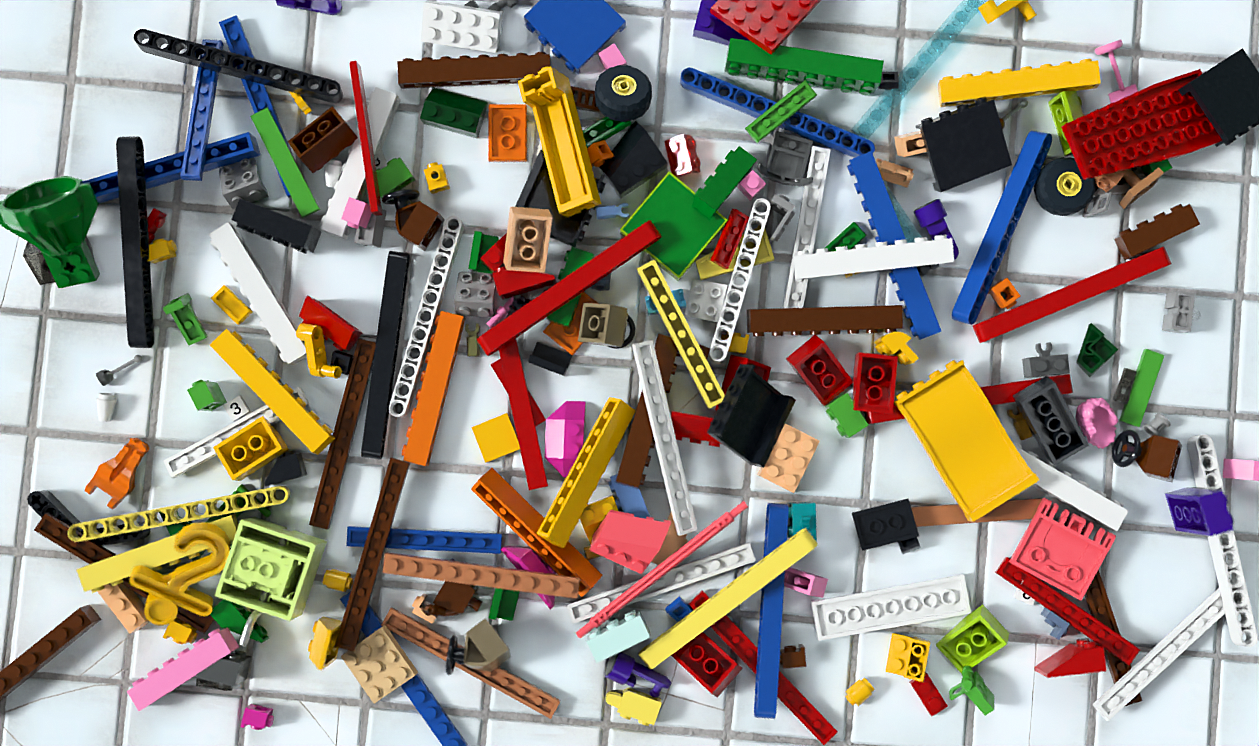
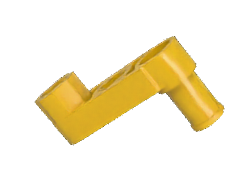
[978,0,1037,24]
[296,323,342,379]

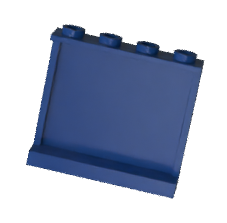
[524,0,626,74]

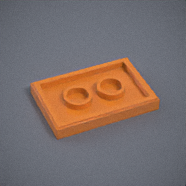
[488,104,527,162]
[543,292,599,356]

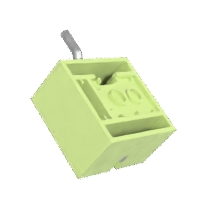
[215,517,327,646]

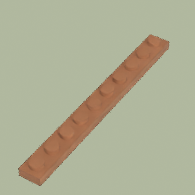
[382,552,580,599]
[381,607,561,719]

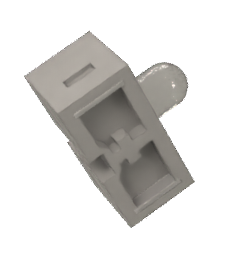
[1162,291,1201,333]

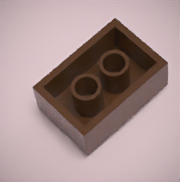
[288,106,358,173]

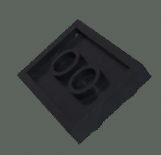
[852,498,919,551]

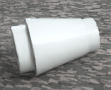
[325,160,342,187]
[96,393,117,422]

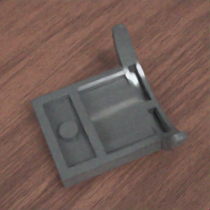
[757,131,813,186]

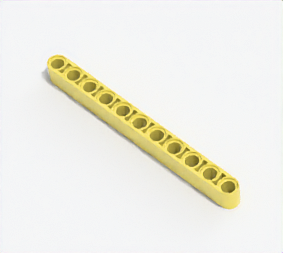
[68,486,291,542]
[638,528,818,670]

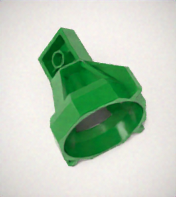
[0,176,100,288]

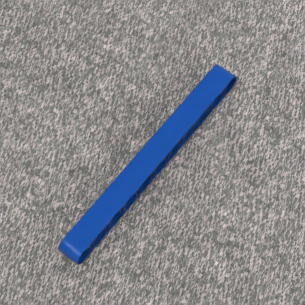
[680,67,875,158]
[952,131,1052,325]
[754,503,789,719]

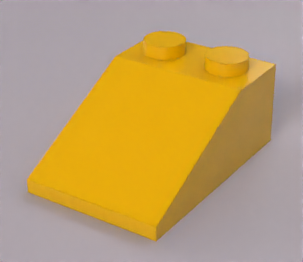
[308,617,342,670]

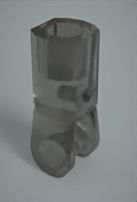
[1113,368,1137,405]
[196,678,233,691]

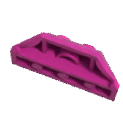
[545,401,586,478]
[501,546,556,610]

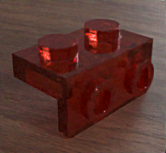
[664,134,701,178]

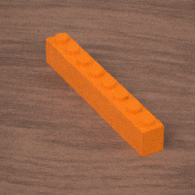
[402,311,466,466]
[471,468,603,597]

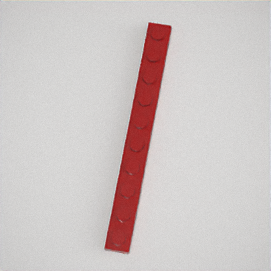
[688,590,838,745]

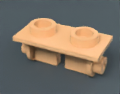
[876,158,914,188]

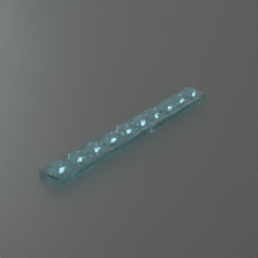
[851,0,988,139]

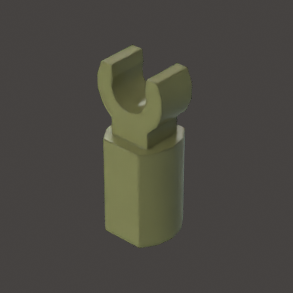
[465,323,480,357]

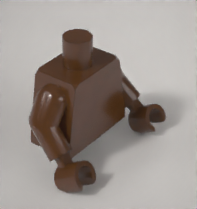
[421,559,483,616]

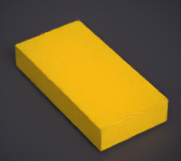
[211,285,253,325]

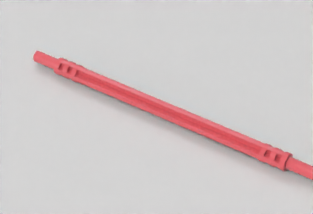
[576,501,748,639]

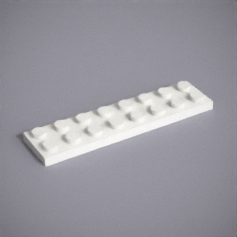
[811,574,971,641]

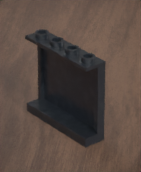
[1178,48,1259,147]
[916,96,1012,192]
[515,150,606,247]
[707,364,796,468]

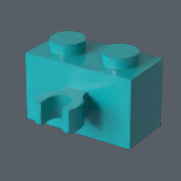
[787,502,817,542]

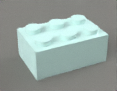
[586,610,650,663]

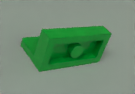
[468,231,499,274]
[489,588,520,621]

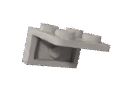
[219,157,269,210]
[769,194,795,243]
[454,272,495,318]

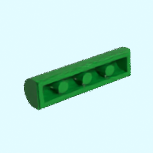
[583,117,632,148]

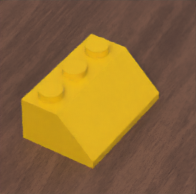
[213,416,289,481]

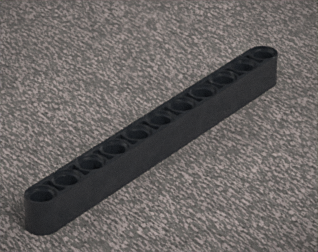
[134,29,343,103]
[116,136,154,348]
[361,251,410,460]

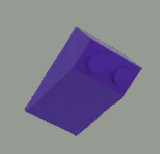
[693,0,750,46]

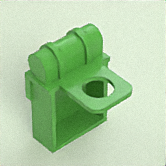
[949,666,995,715]

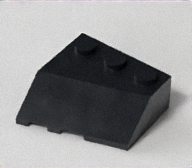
[599,120,668,199]

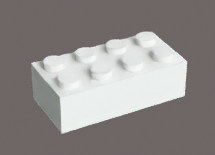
[421,0,503,53]

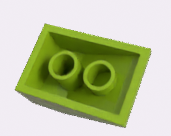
[936,605,1009,674]

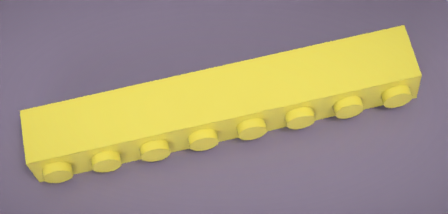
[637,259,725,408]
[76,514,239,593]

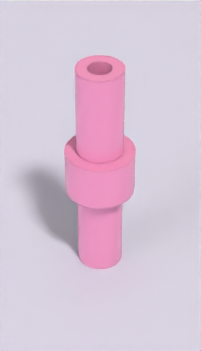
[486,296,514,328]

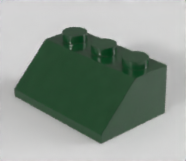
[420,87,488,139]

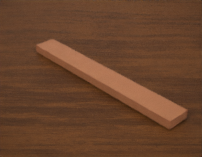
[911,498,1047,527]

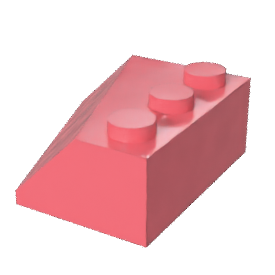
[590,510,671,574]

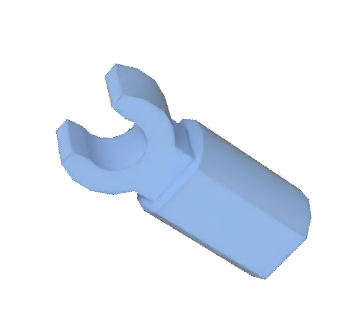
[596,203,629,220]

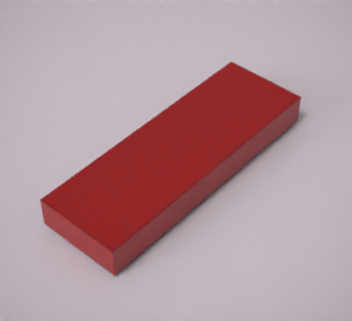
[710,209,750,269]

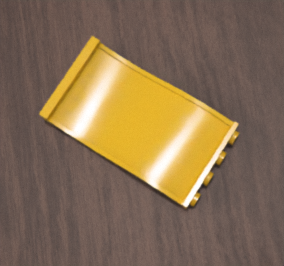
[894,360,1039,522]

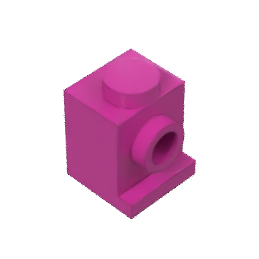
[240,704,274,730]

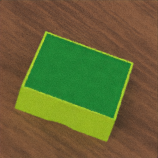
[620,171,728,281]

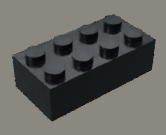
[231,199,321,254]
[1012,376,1089,465]

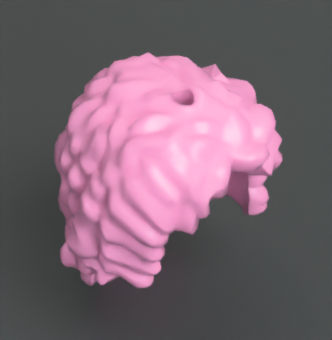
[1075,397,1118,449]

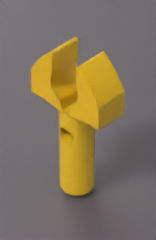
[288,91,312,115]

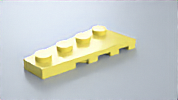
[695,226,774,281]

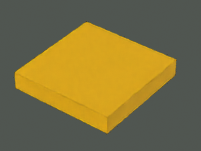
[471,413,520,463]

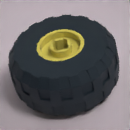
[595,65,652,122]
[1034,157,1096,216]

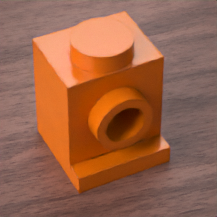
[587,140,614,168]
[988,278,1020,309]

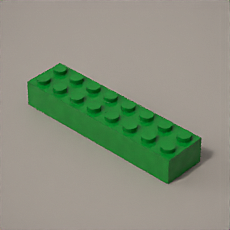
[724,38,884,95]

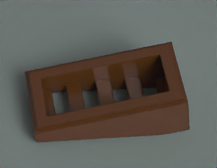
[571,86,601,113]

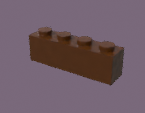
[1114,204,1200,260]

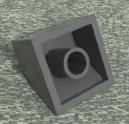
[196,650,252,687]

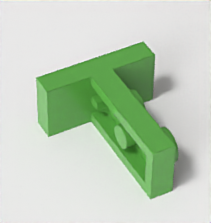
[163,293,207,346]

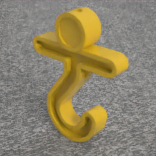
[129,522,231,625]

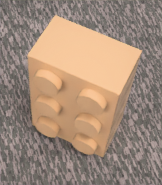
[503,206,552,273]
[757,424,820,493]

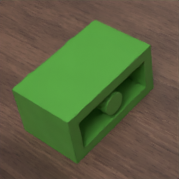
[376,157,416,198]
[187,379,227,411]
[825,393,868,438]

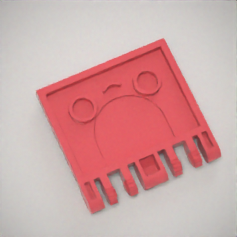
[1009,497,1116,600]

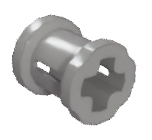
[1143,413,1171,436]

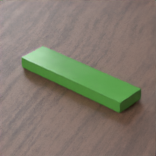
[745,80,817,144]
[1119,349,1165,427]

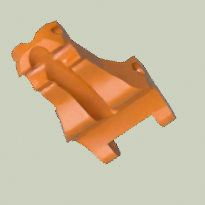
[85,438,149,509]

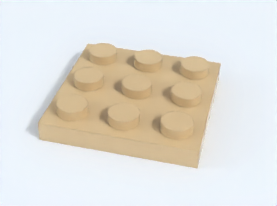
[341,625,419,704]

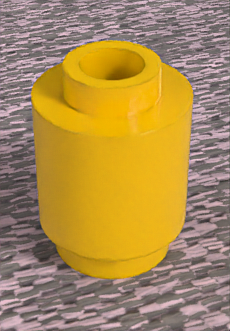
[322,569,353,592]
[845,678,875,707]

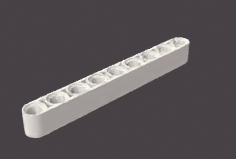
[709,198,770,364]

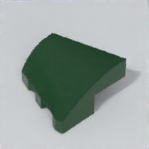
[1076,323,1119,377]

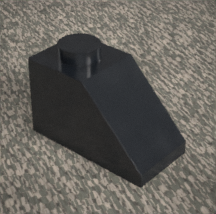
[264,451,307,486]

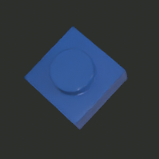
[665,596,693,622]

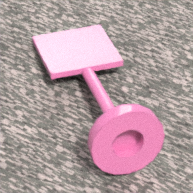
[1094,39,1138,103]

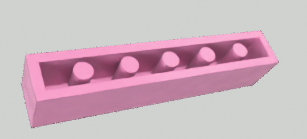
[127,627,239,711]

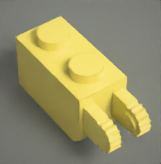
[605,687,662,726]

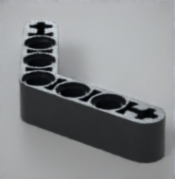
[27,490,151,546]

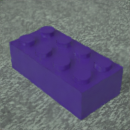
[1165,487,1234,536]

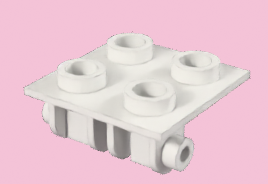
[684,279,728,323]

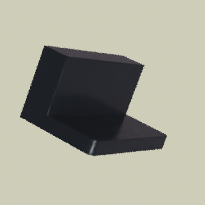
[528,342,572,376]

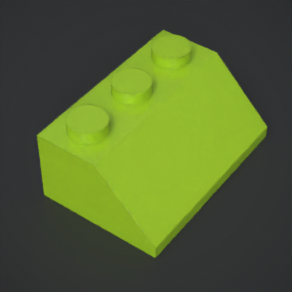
[1048,91,1085,156]

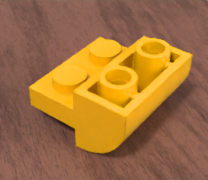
[874,332,919,365]
[885,633,931,682]

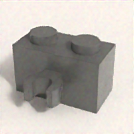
[1022,342,1070,378]

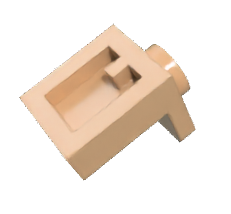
[412,594,438,624]

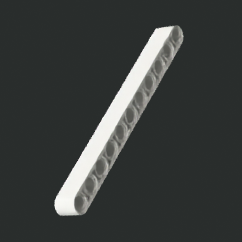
[389,216,464,417]
[1187,435,1258,647]

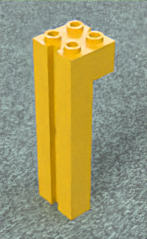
[518,66,601,217]

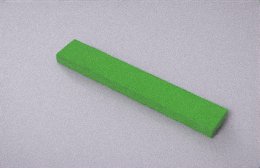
[250,108,320,218]

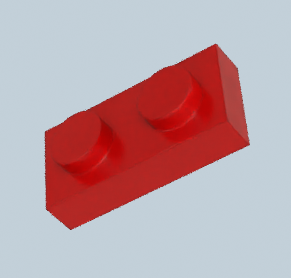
[148,208,167,244]
[909,672,948,717]

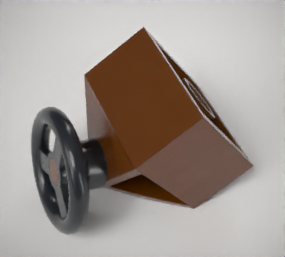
[382,189,445,251]
[1112,430,1182,483]

